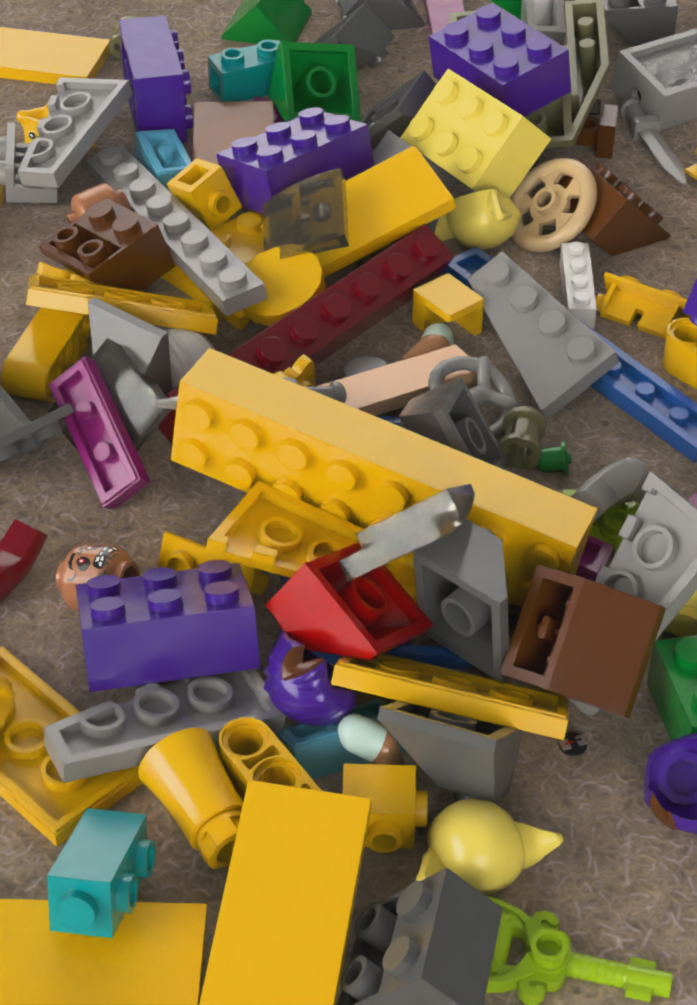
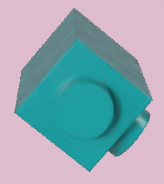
[207,40,280,102]
[47,808,156,938]

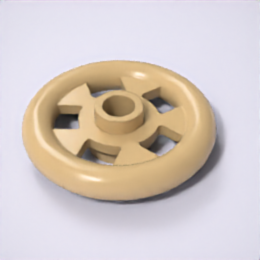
[510,158,597,253]

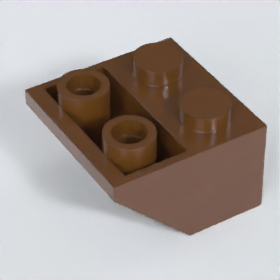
[558,157,671,256]
[39,198,175,291]
[500,565,666,718]

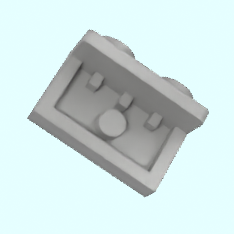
[0,123,58,204]

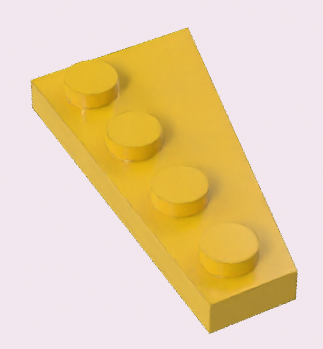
[205,481,417,604]

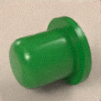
[538,440,572,475]

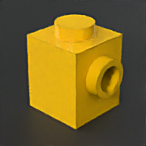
[167,158,242,230]
[342,763,428,853]

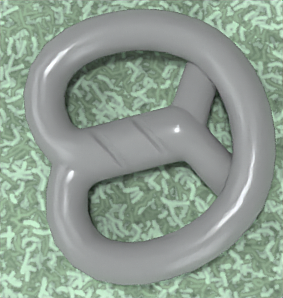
[428,356,520,439]

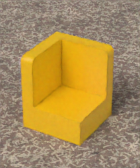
[412,273,484,336]

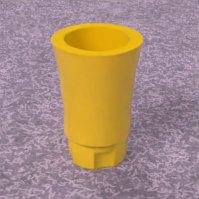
[138,727,243,869]

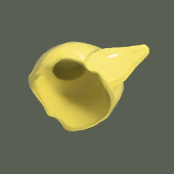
[434,189,521,250]
[416,798,564,895]

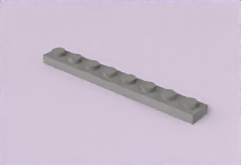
[85,145,268,316]

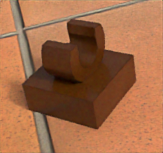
[577,104,618,159]

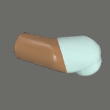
[401,323,454,360]
[337,714,405,765]

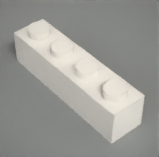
[559,241,597,329]

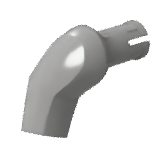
[572,456,683,522]

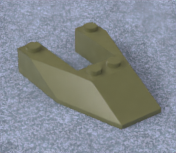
[449,0,609,149]

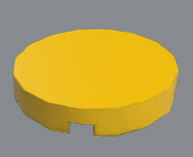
[242,245,326,326]

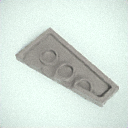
[17,77,133,189]
[467,251,619,419]
[568,471,697,716]
[44,669,286,783]

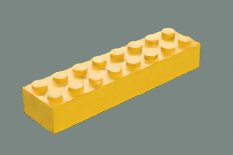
[171,348,598,607]

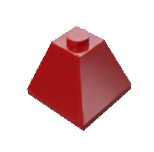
[265,540,433,660]

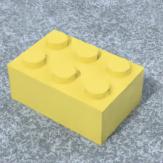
[400,69,551,197]

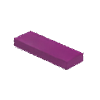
[49,357,151,509]

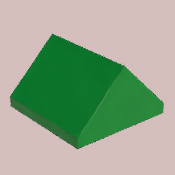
[221,0,312,44]
[268,41,361,122]

